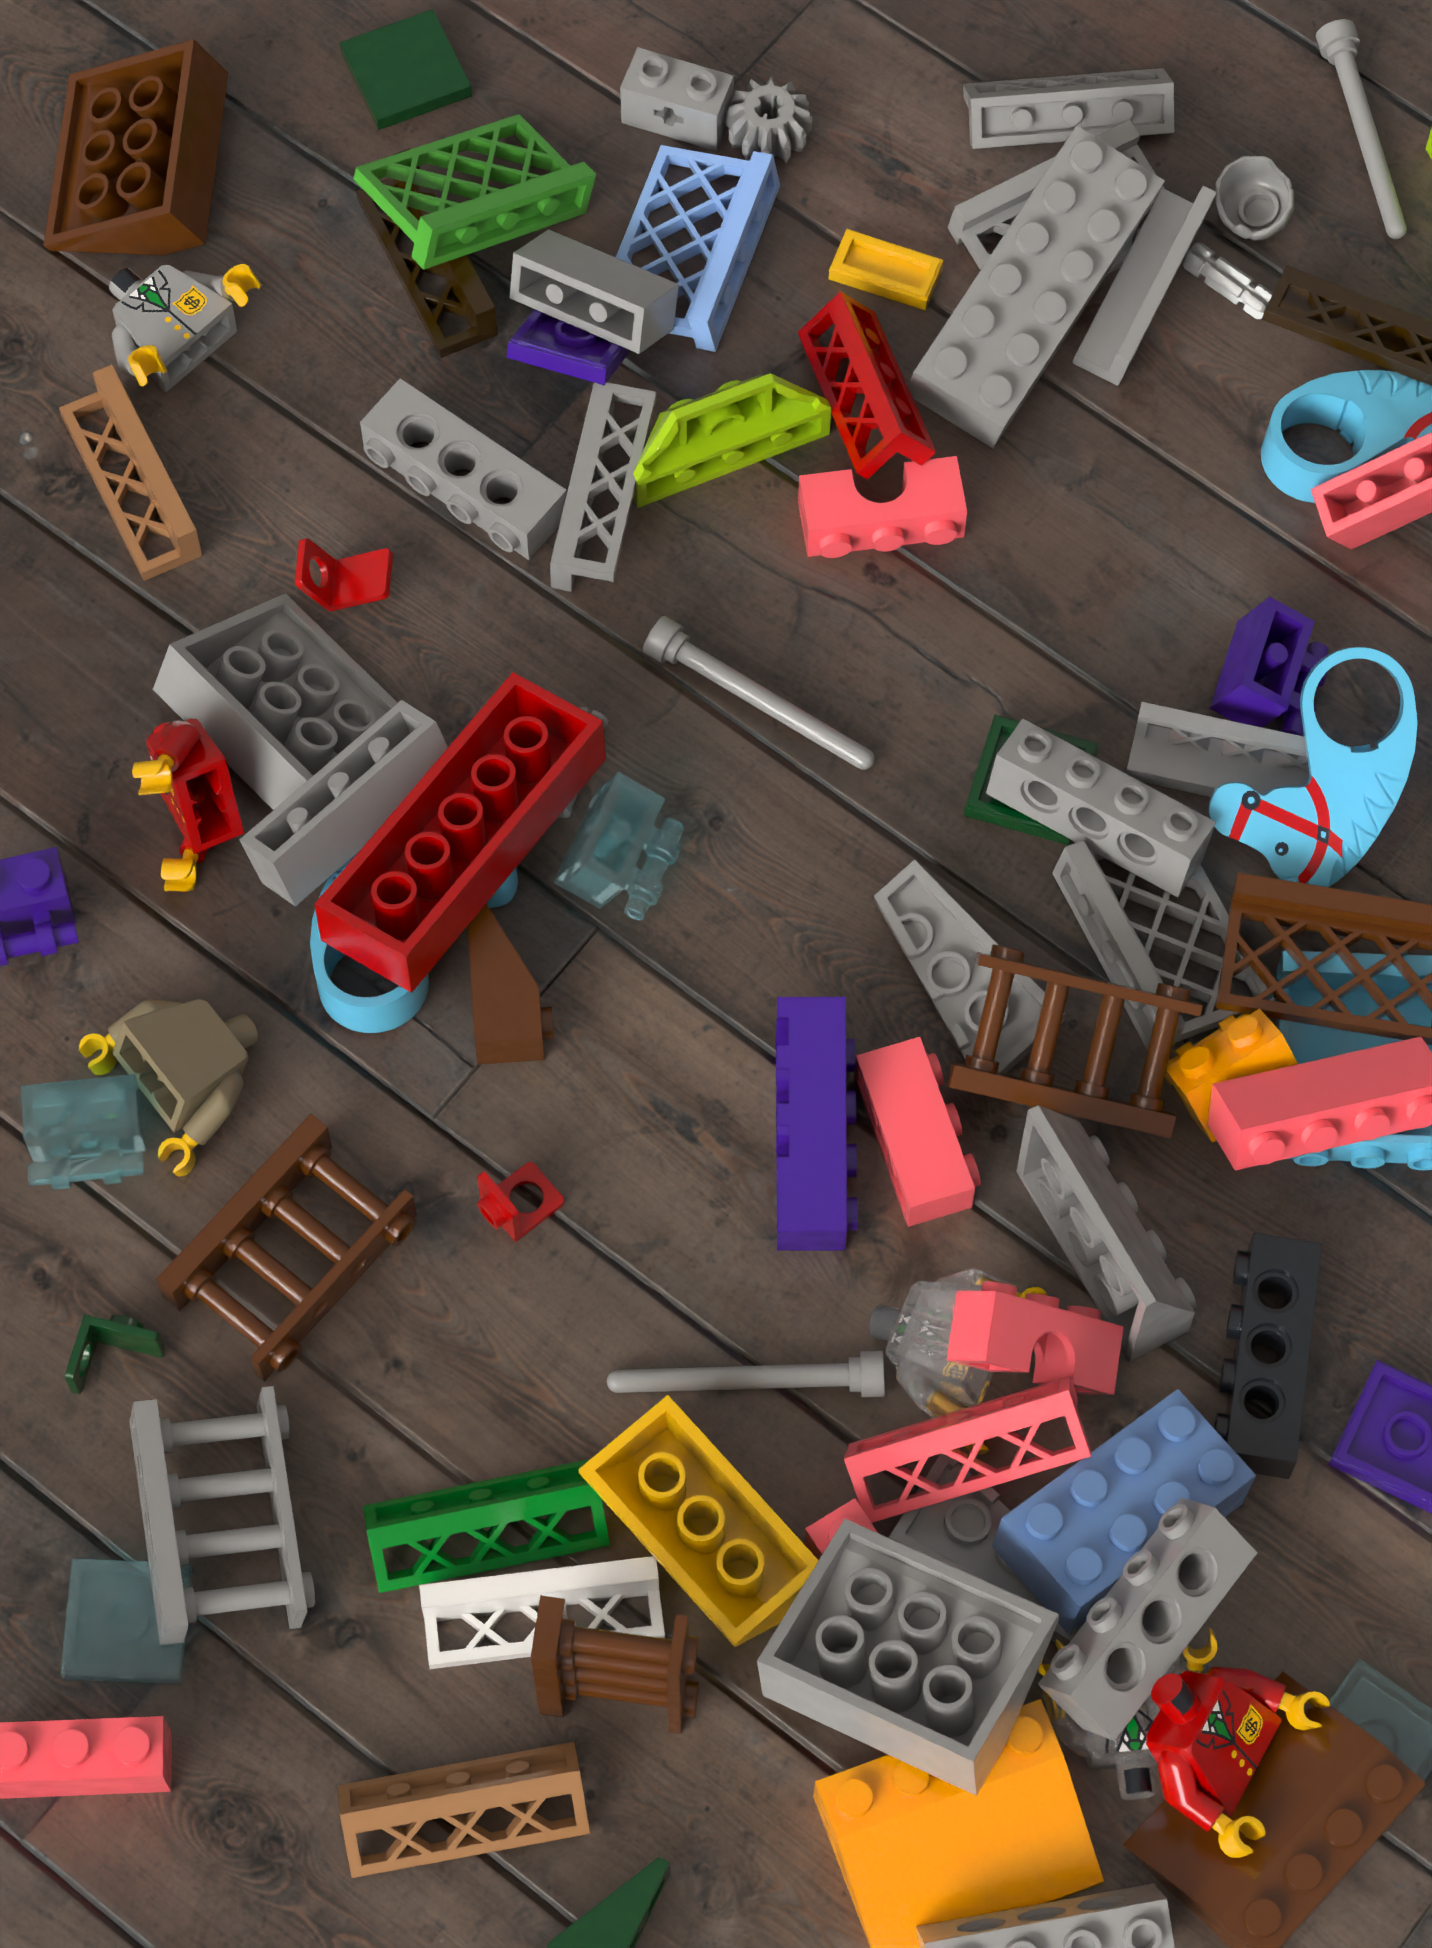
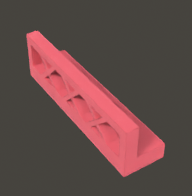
[844,1376,1092,1523]

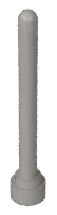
[1316,19,1407,239]
[643,616,875,770]
[607,1350,885,1397]

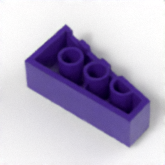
[775,997,858,1251]

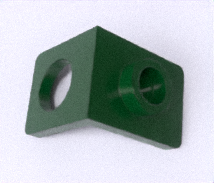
[65,1314,165,1394]

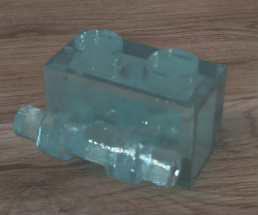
[553,772,685,921]
[21,1074,146,1190]

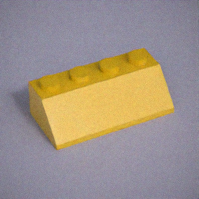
[578,1395,819,1647]

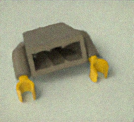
[79,999,258,1177]

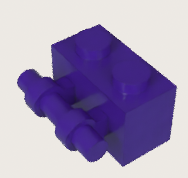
[1209,596,1329,736]
[0,847,79,967]

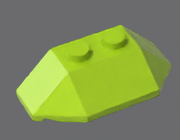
[633,373,831,508]

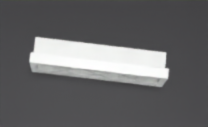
[419,1556,665,1669]

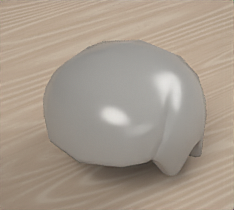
[1215,156,1295,241]

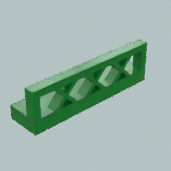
[363,1459,610,1593]

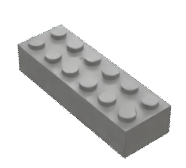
[908,125,1165,449]

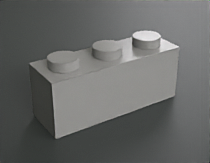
[509,229,679,354]

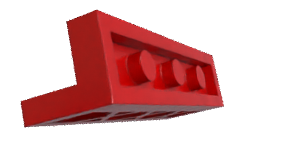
[797,291,936,479]

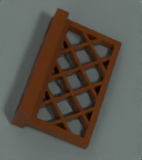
[1215,872,1432,1045]

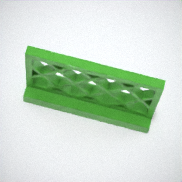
[353,114,596,270]

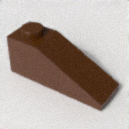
[468,904,554,1065]

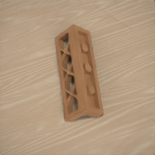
[59,364,202,581]
[337,1742,590,1878]

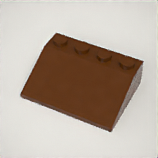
[43,39,229,256]
[1122,1671,1427,1948]

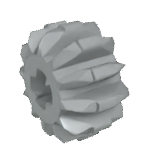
[725,76,812,164]

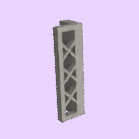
[963,68,1174,149]
[1072,186,1217,386]
[550,382,657,592]
[1126,702,1354,797]

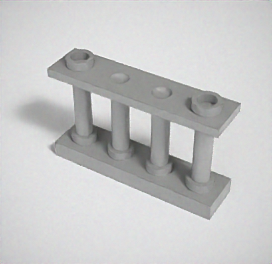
[129,1386,315,1646]

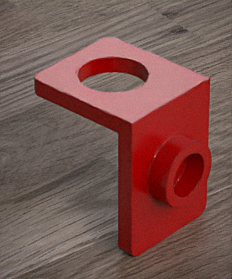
[295,538,393,612]
[477,1162,564,1242]

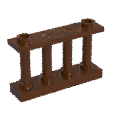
[946,944,1203,1138]
[156,1114,417,1382]
[531,1595,699,1734]

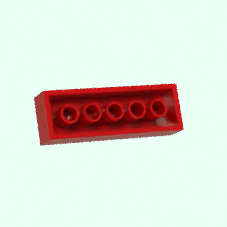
[314,672,606,993]

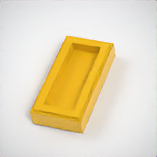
[829,229,944,311]

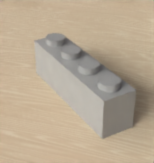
[239,700,448,907]

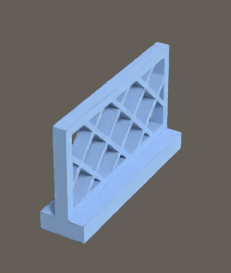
[616,145,780,352]

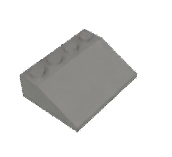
[153,593,397,810]
[1016,1105,1196,1361]
[757,1519,1059,1796]

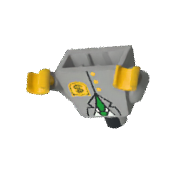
[109,264,262,393]

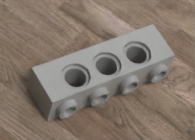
[360,378,567,560]
[986,718,1216,897]
[1038,1498,1257,1741]
[916,1883,1175,1948]

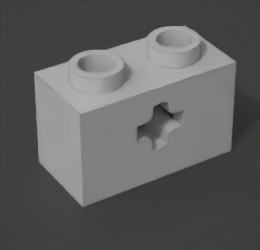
[620,47,734,151]

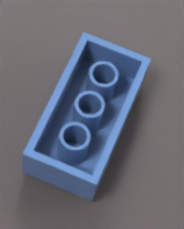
[992,1389,1256,1635]

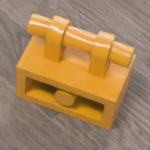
[1165,1008,1298,1143]

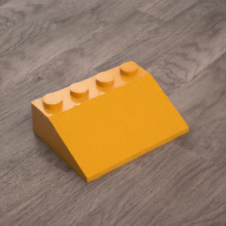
[813,1699,1104,1948]

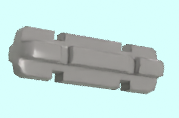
[1183,242,1273,320]

